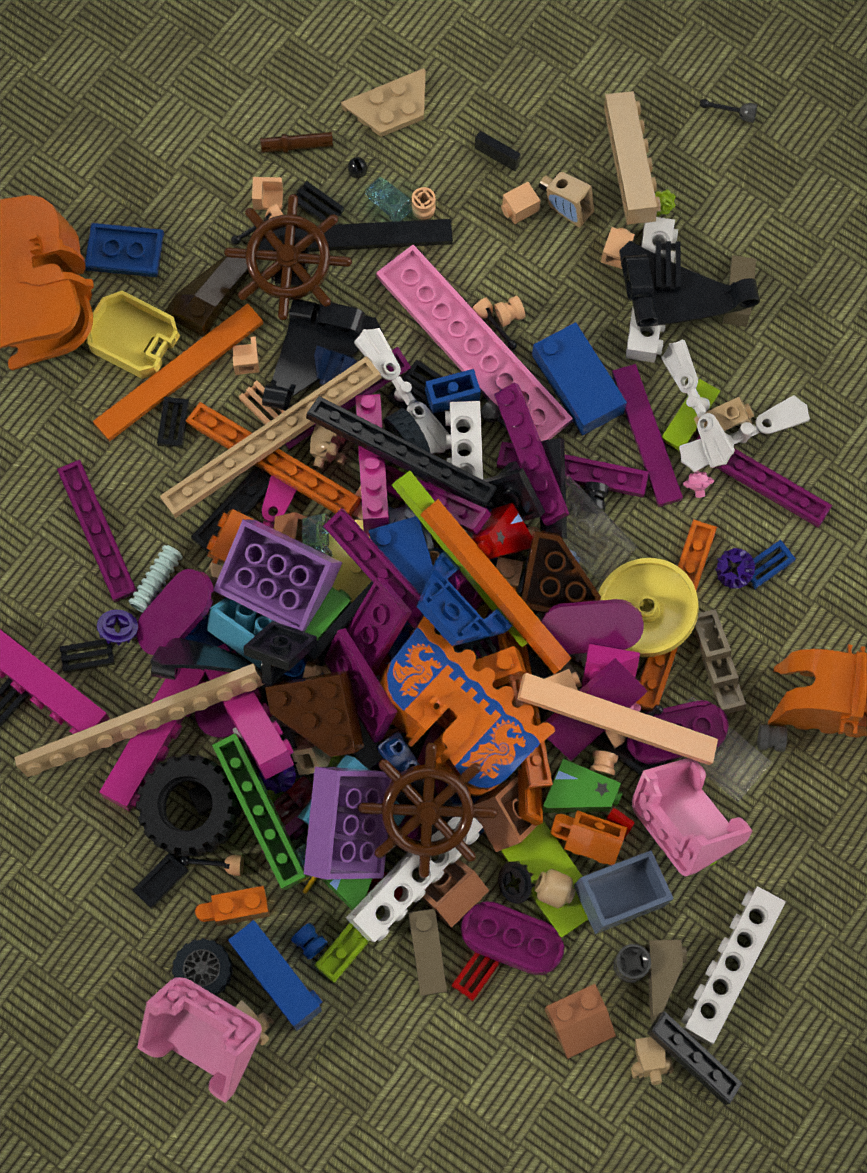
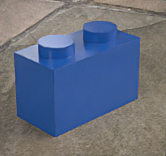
[425,369,481,414]

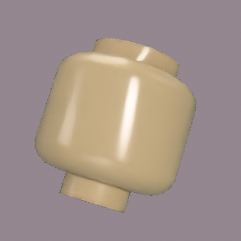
[534,869,576,908]

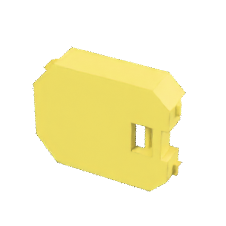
[86,291,180,379]

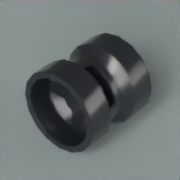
[580,481,609,513]

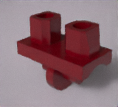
[273,776,313,826]

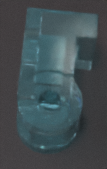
[365,177,412,222]
[302,513,332,557]

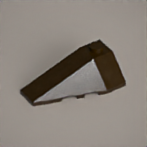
[164,256,249,337]

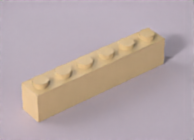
[604,91,661,225]

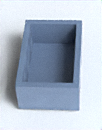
[574,850,674,934]

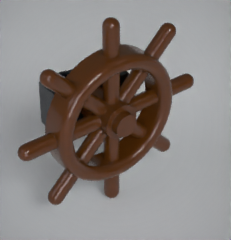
[224,194,352,320]
[358,743,497,878]

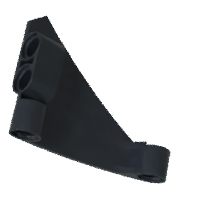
[619,241,760,327]
[262,299,383,411]
[150,638,282,706]

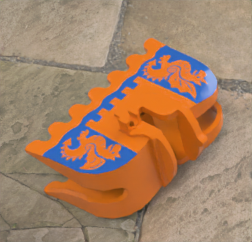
[379,617,555,796]

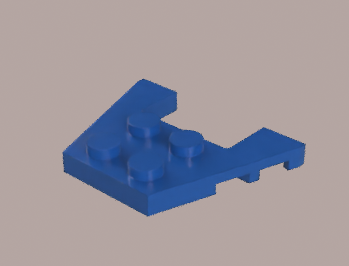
[416,551,513,646]

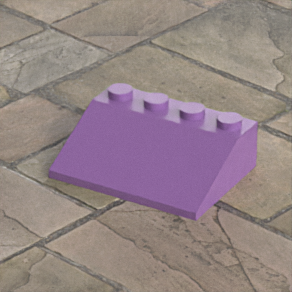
[213,519,343,632]
[304,767,392,879]

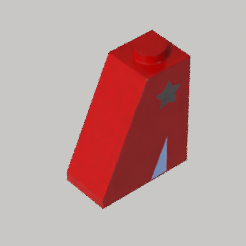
[471,503,532,559]

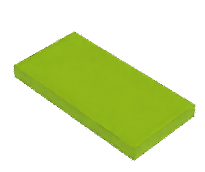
[501,822,589,938]

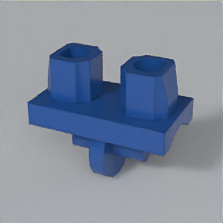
[376,731,420,773]

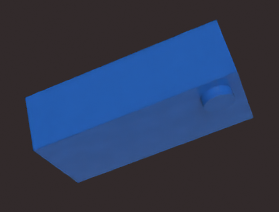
[532,322,627,436]
[368,516,433,634]
[228,920,322,1031]

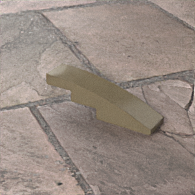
[694,609,746,714]

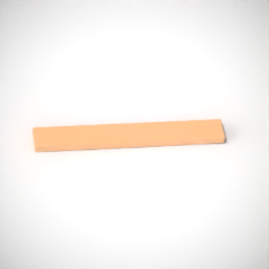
[517,673,718,765]

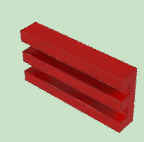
[451,952,501,1002]

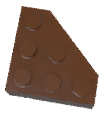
[520,529,601,613]
[265,670,364,757]

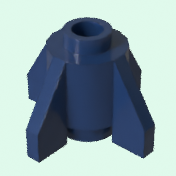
[314,345,357,385]

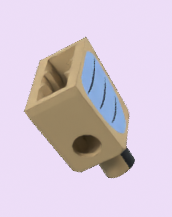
[539,172,594,228]

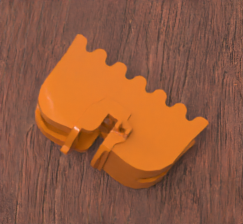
[0,195,94,371]
[768,644,867,738]

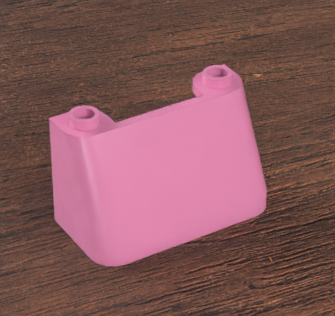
[632,758,752,876]
[137,977,262,1103]

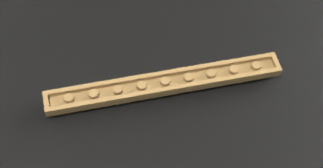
[160,356,382,518]
[15,663,265,777]

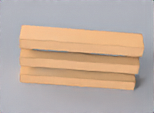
[239,380,285,424]

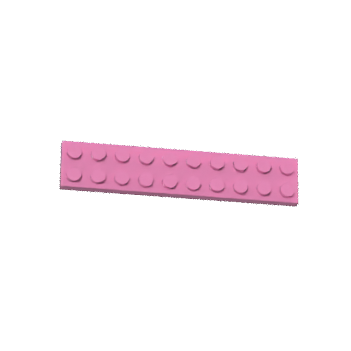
[376,244,573,441]

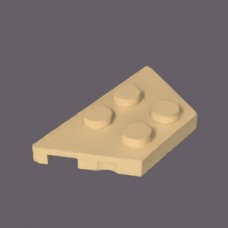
[341,68,426,137]

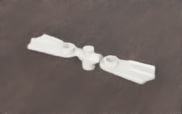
[354,328,449,454]
[661,340,735,468]
[679,395,810,473]

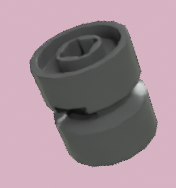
[613,944,651,983]

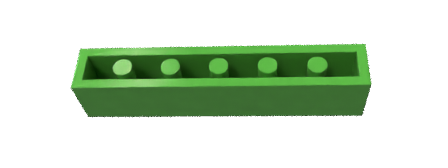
[212,733,309,890]

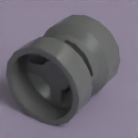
[757,724,787,752]

